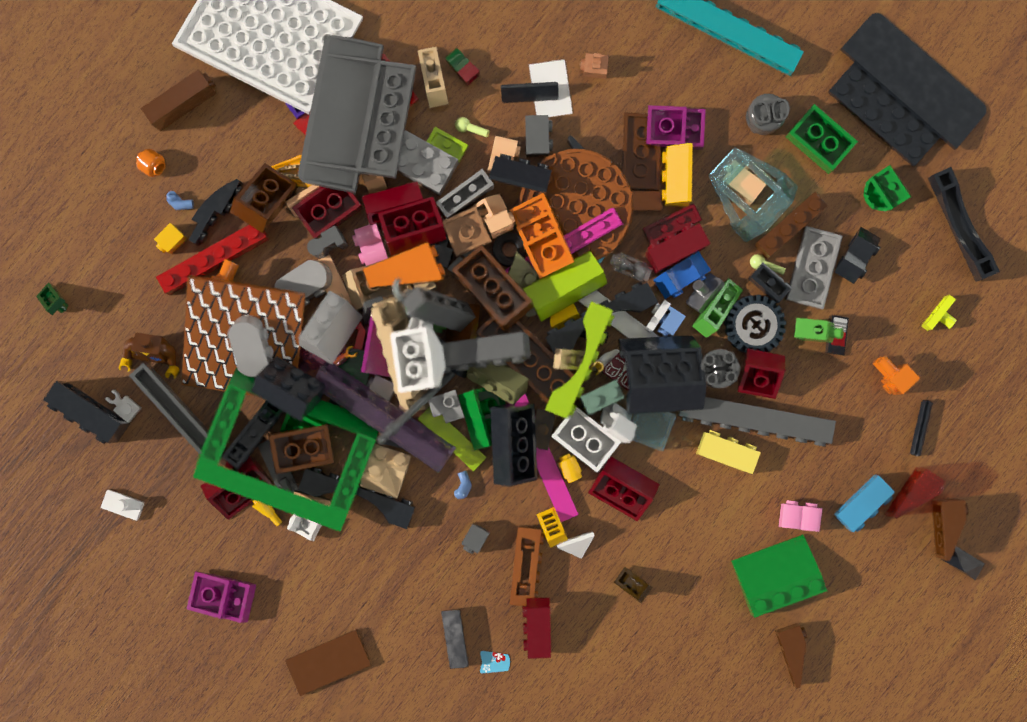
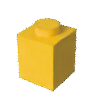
[154,223,188,254]

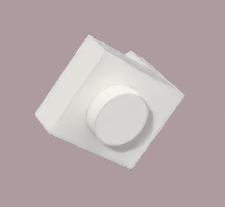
[287,515,321,541]

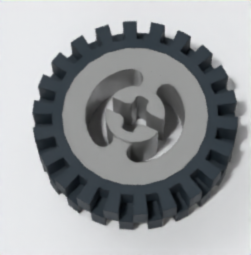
[724,295,786,354]

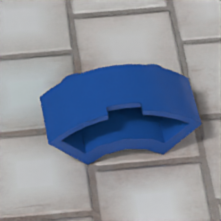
[653,251,711,299]

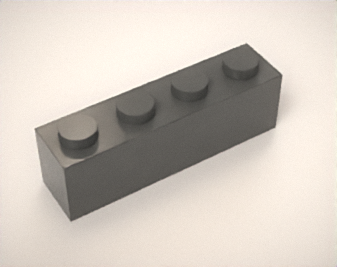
[402,286,476,332]

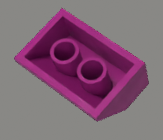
[361,314,392,378]

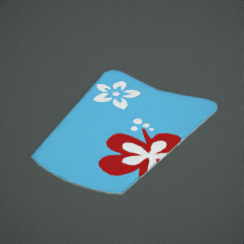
[480,651,510,673]

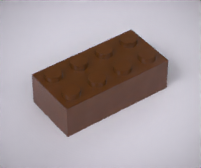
[452,244,534,332]

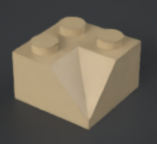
[360,444,411,498]

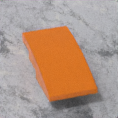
[509,193,575,279]

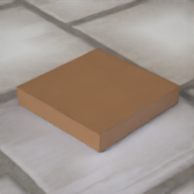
[442,206,492,257]

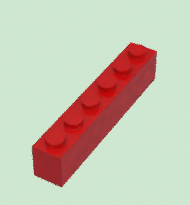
[156,225,270,295]

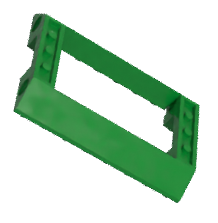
[193,368,382,532]

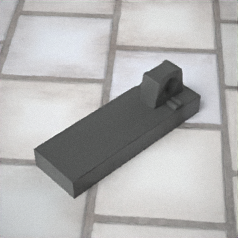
[258,440,299,492]

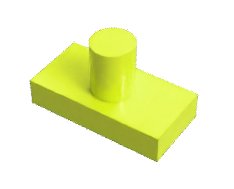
[922,295,957,331]

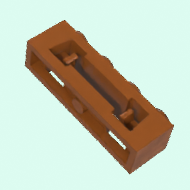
[510,526,544,606]

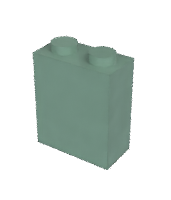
[580,380,625,415]

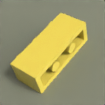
[696,430,761,474]

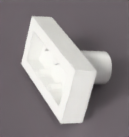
[101,489,145,521]

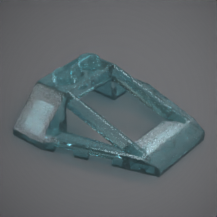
[708,148,798,242]

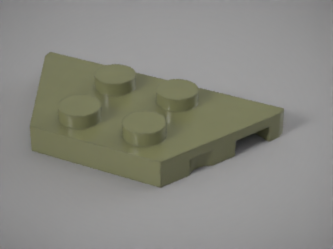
[508,251,539,317]

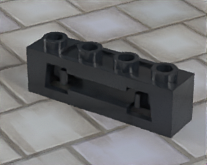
[220,401,284,472]

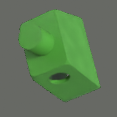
[794,318,844,343]

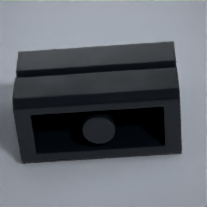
[748,263,792,304]

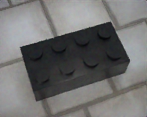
[43,381,131,444]
[491,402,537,487]

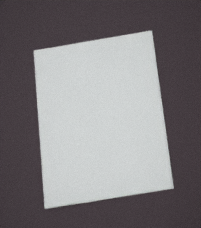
[529,60,573,117]

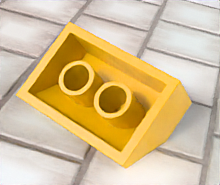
[661,143,693,207]

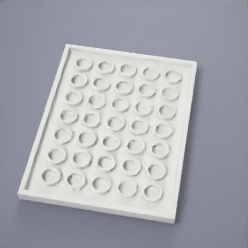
[172,0,363,115]

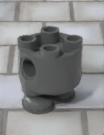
[746,94,790,135]
[701,349,740,388]

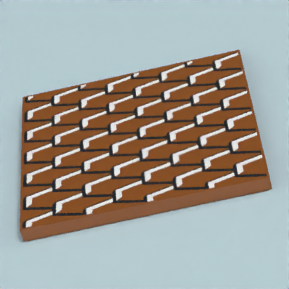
[181,275,306,396]

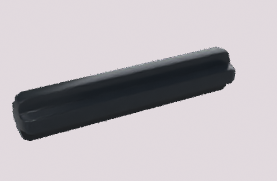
[910,400,933,456]

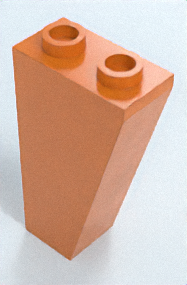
[363,242,445,288]

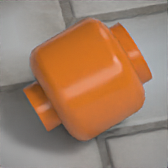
[136,149,166,177]

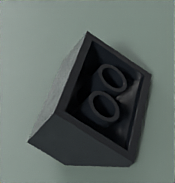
[489,153,552,193]

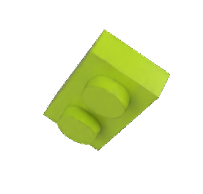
[427,127,468,162]

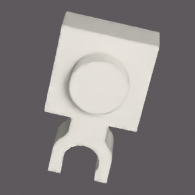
[644,300,671,334]
[105,390,141,423]

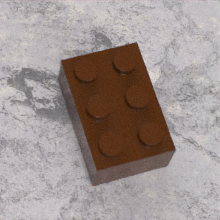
[230,163,297,233]

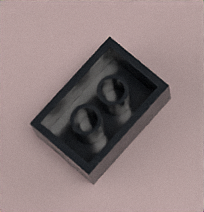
[251,356,326,421]

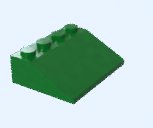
[731,534,827,618]

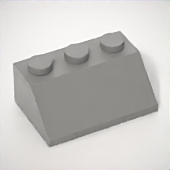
[299,290,362,364]

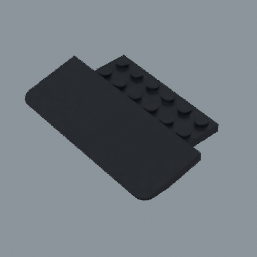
[828,13,987,167]

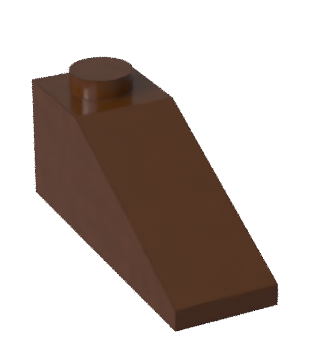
[775,623,807,689]

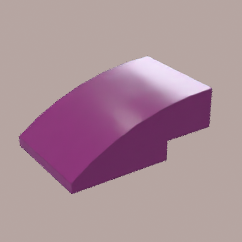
[646,105,705,150]
[187,571,257,623]

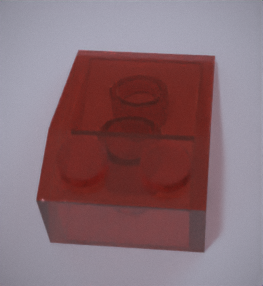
[884,467,946,519]

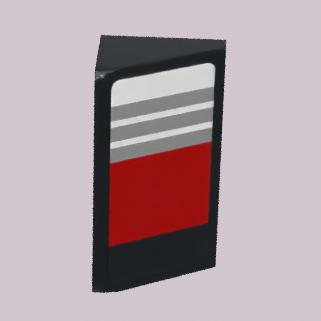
[825,315,849,356]

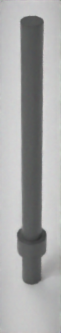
[377,370,455,444]

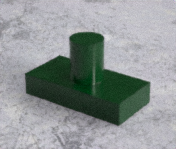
[36,282,68,316]

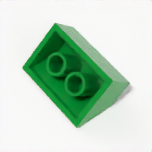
[458,387,506,450]

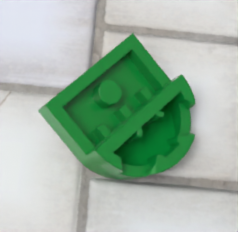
[863,165,912,211]

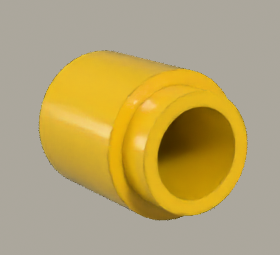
[557,453,582,483]

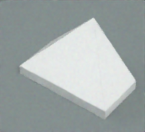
[557,531,594,559]

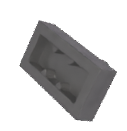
[686,273,725,314]

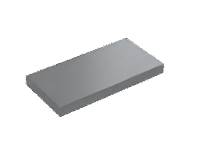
[786,226,843,310]

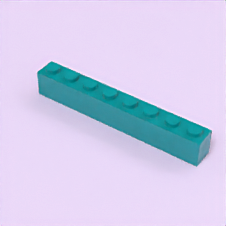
[655,0,804,76]

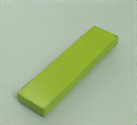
[418,406,487,471]

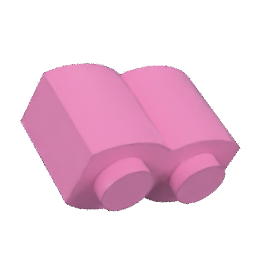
[352,224,388,266]
[779,500,822,532]

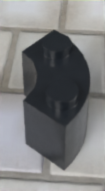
[834,227,881,284]

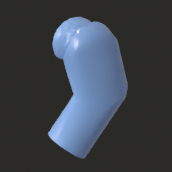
[166,191,194,210]

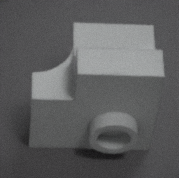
[428,390,464,423]

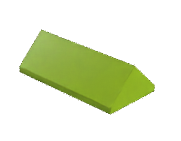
[523,251,607,322]

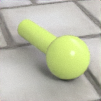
[455,117,490,137]
[750,254,786,275]

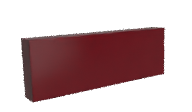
[642,203,702,245]

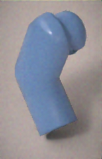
[454,471,472,499]

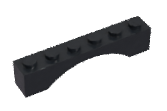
[928,167,1000,282]
[545,282,658,356]
[298,467,416,529]

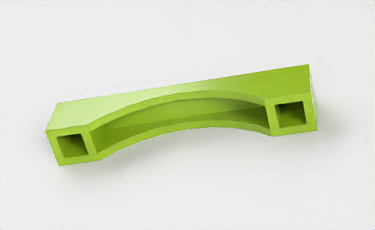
[545,301,614,419]

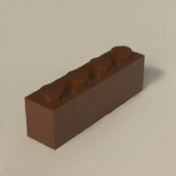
[754,192,828,259]

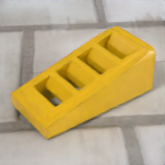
[536,507,568,548]

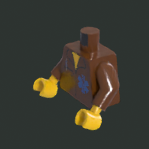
[119,332,179,379]

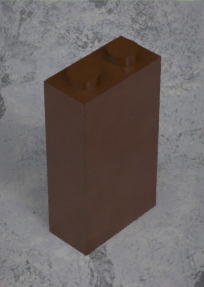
[141,69,216,131]

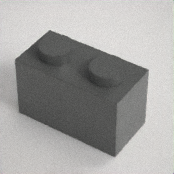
[525,115,553,157]

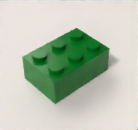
[786,104,858,174]

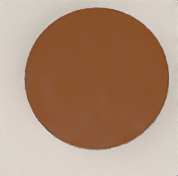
[519,149,633,260]

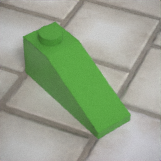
[692,278,743,338]

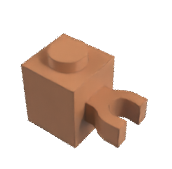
[580,53,609,79]

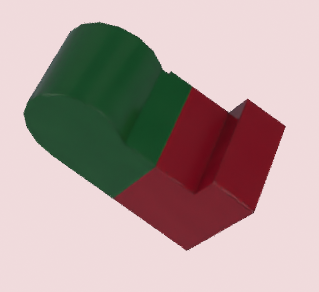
[445,48,480,86]

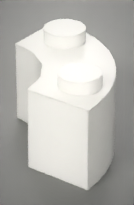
[600,403,637,443]

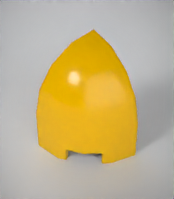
[550,303,581,330]

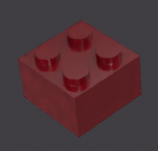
[738,348,785,399]

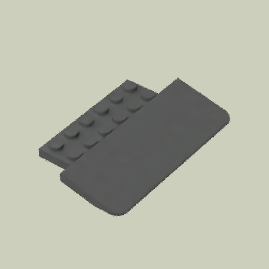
[298,35,416,194]

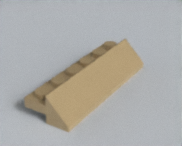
[371,296,430,414]

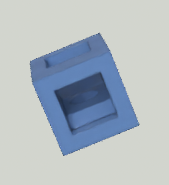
[657,306,686,337]

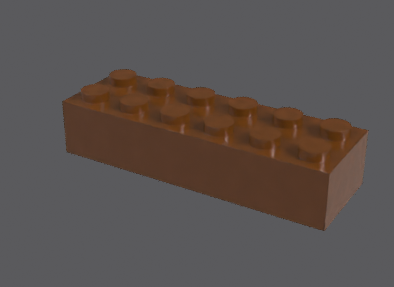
[476,317,585,404]

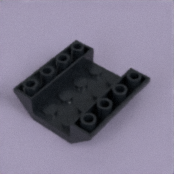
[618,335,707,414]

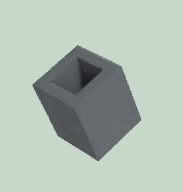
[461,523,490,554]

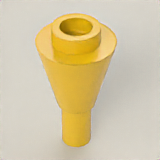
[252,500,282,527]

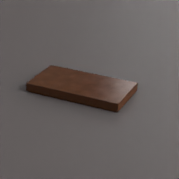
[621,112,661,191]
[285,629,372,696]

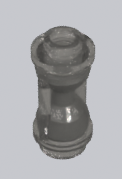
[609,252,653,282]

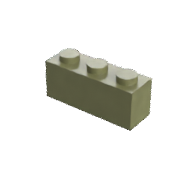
[467,364,528,405]

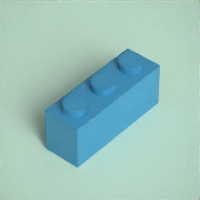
[833,475,895,532]

